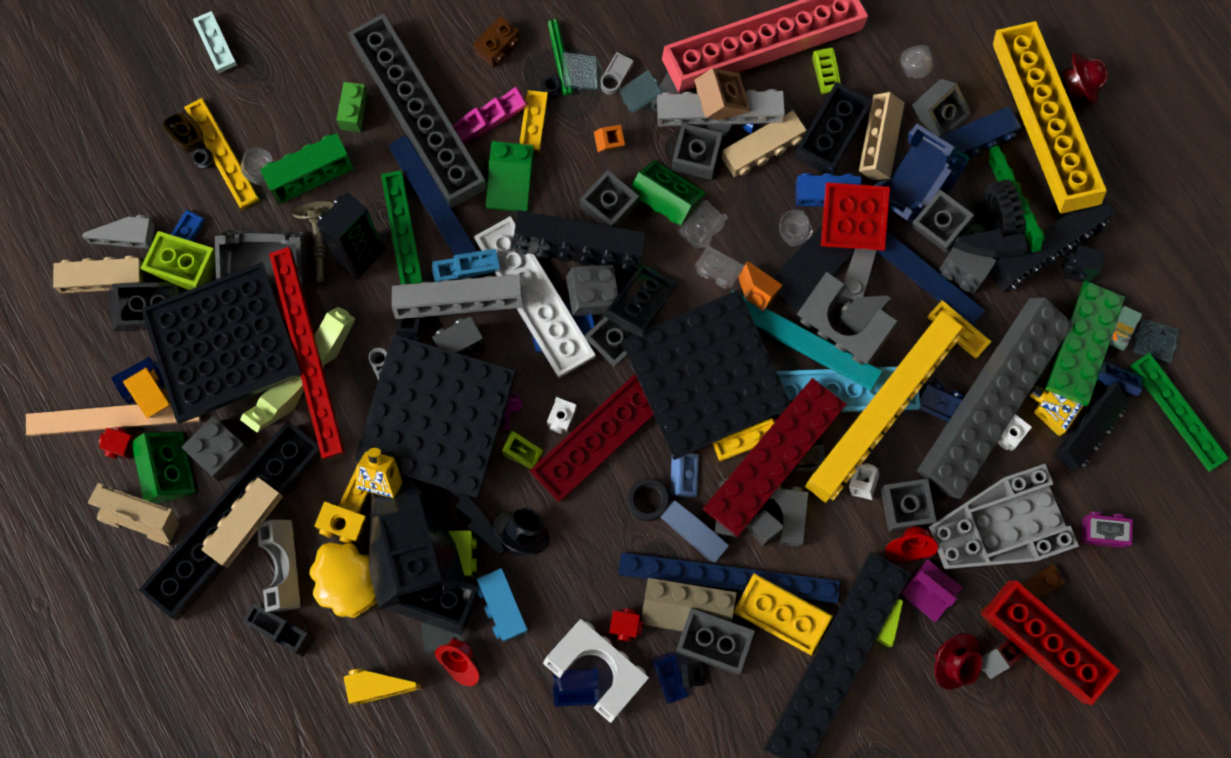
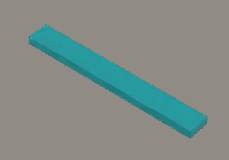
[731,290,882,391]

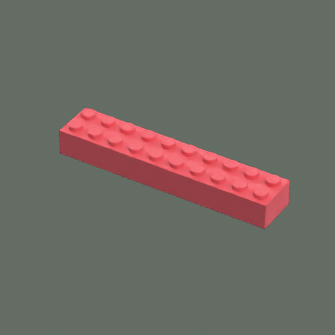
[662,0,868,93]

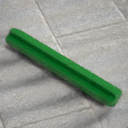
[548,19,573,96]

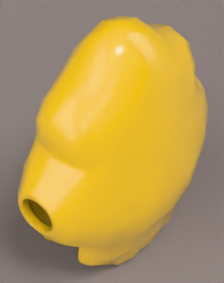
[309,542,377,618]

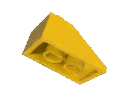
[343,668,421,705]

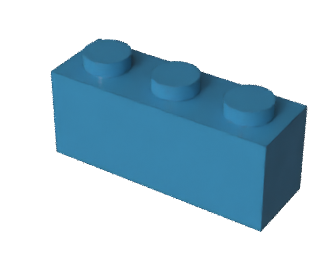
[477,568,528,642]

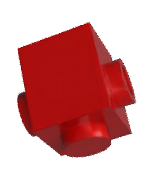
[99,426,136,459]
[609,608,643,642]

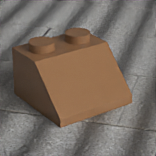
[694,68,751,120]

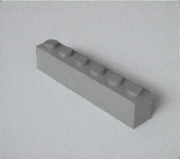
[657,89,784,126]
[392,274,523,319]

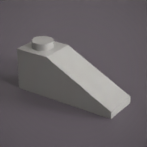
[82,215,155,249]
[838,249,877,304]

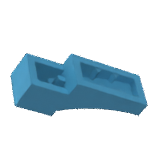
[432,249,500,282]

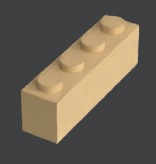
[859,92,905,181]
[721,111,806,178]
[53,256,145,294]
[201,478,283,568]

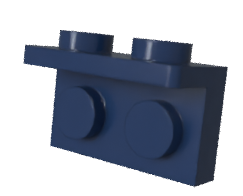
[1097,361,1143,396]
[920,381,965,422]

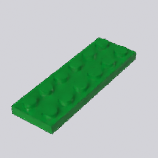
[1045,281,1125,406]

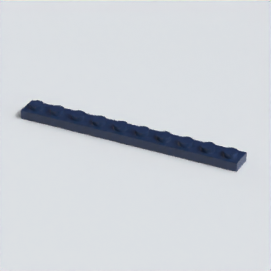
[618,553,840,604]

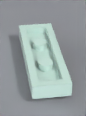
[193,11,237,73]

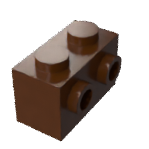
[473,16,520,67]

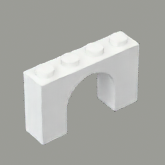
[543,619,648,723]

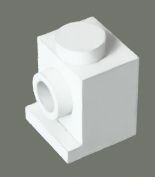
[547,397,577,433]
[997,414,1032,451]
[849,463,880,500]

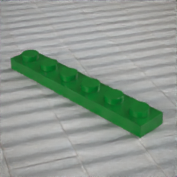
[988,146,1045,252]
[381,170,423,284]
[1130,353,1229,472]

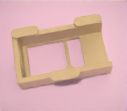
[88,483,180,546]

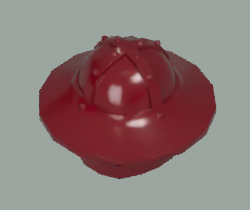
[1062,52,1109,104]
[934,633,983,690]

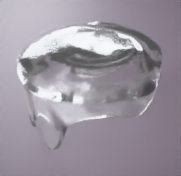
[900,45,934,79]
[240,147,273,184]
[779,209,813,246]

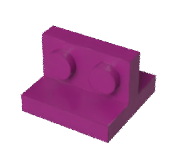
[900,559,963,622]

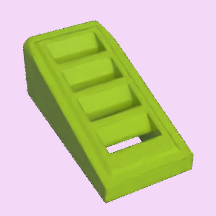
[812,48,841,95]
[876,599,903,648]

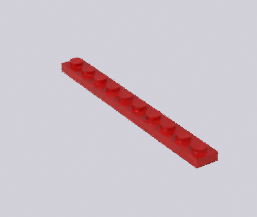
[269,247,345,459]

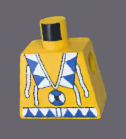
[1030,386,1083,436]
[355,448,403,498]

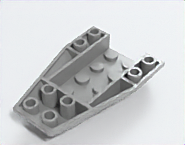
[929,464,1079,569]

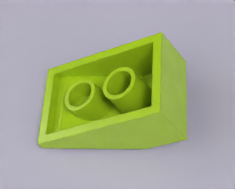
[140,231,216,290]

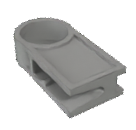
[600,52,634,95]

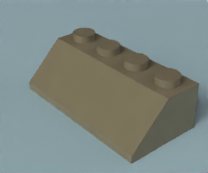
[641,578,736,631]

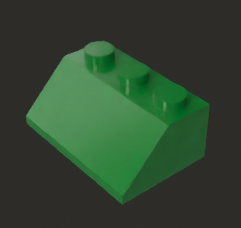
[630,160,706,225]
[131,431,196,503]

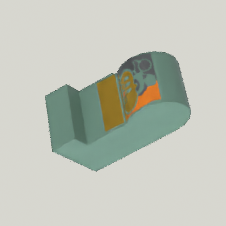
[1109,306,1142,351]

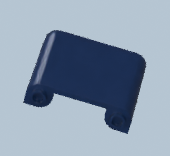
[875,124,969,223]

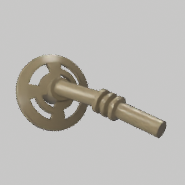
[292,201,334,282]

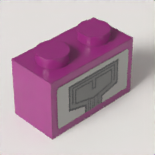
[1081,512,1133,548]

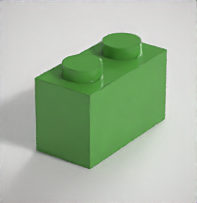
[336,82,368,132]

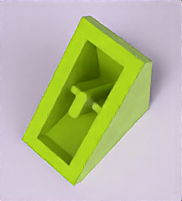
[502,431,543,469]

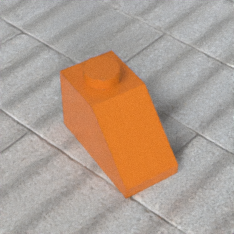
[738,262,782,311]

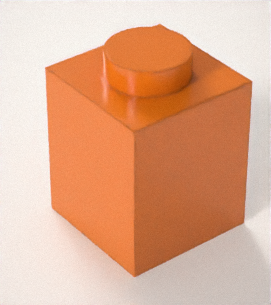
[594,125,625,152]

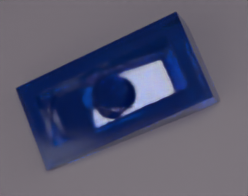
[652,652,688,704]

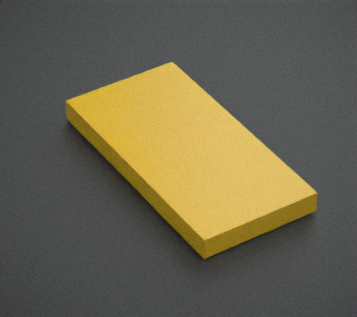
[733,573,833,656]

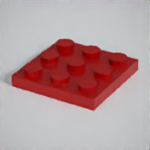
[820,182,890,251]

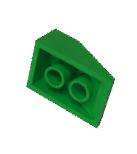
[486,141,535,212]

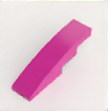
[452,87,528,144]

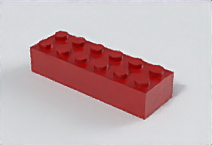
[981,580,1120,705]

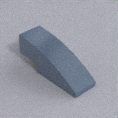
[660,501,729,562]

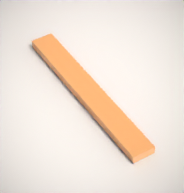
[26,405,201,436]

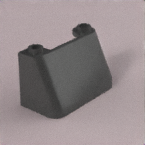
[215,230,307,287]

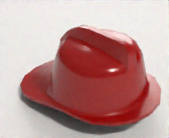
[885,527,938,563]
[435,637,480,686]

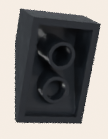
[108,282,179,332]

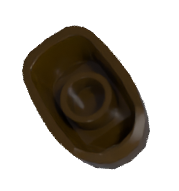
[162,111,203,153]

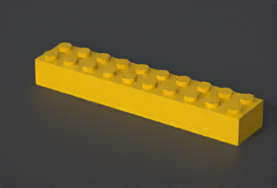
[993,21,1107,214]
[805,311,963,503]

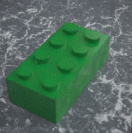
[260,133,354,205]

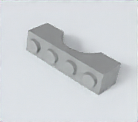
[257,520,301,612]

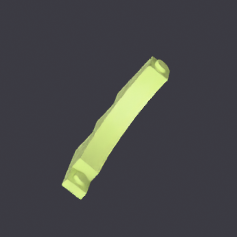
[240,307,355,433]

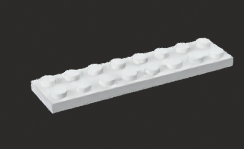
[474,216,596,378]

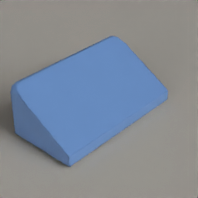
[670,453,699,497]

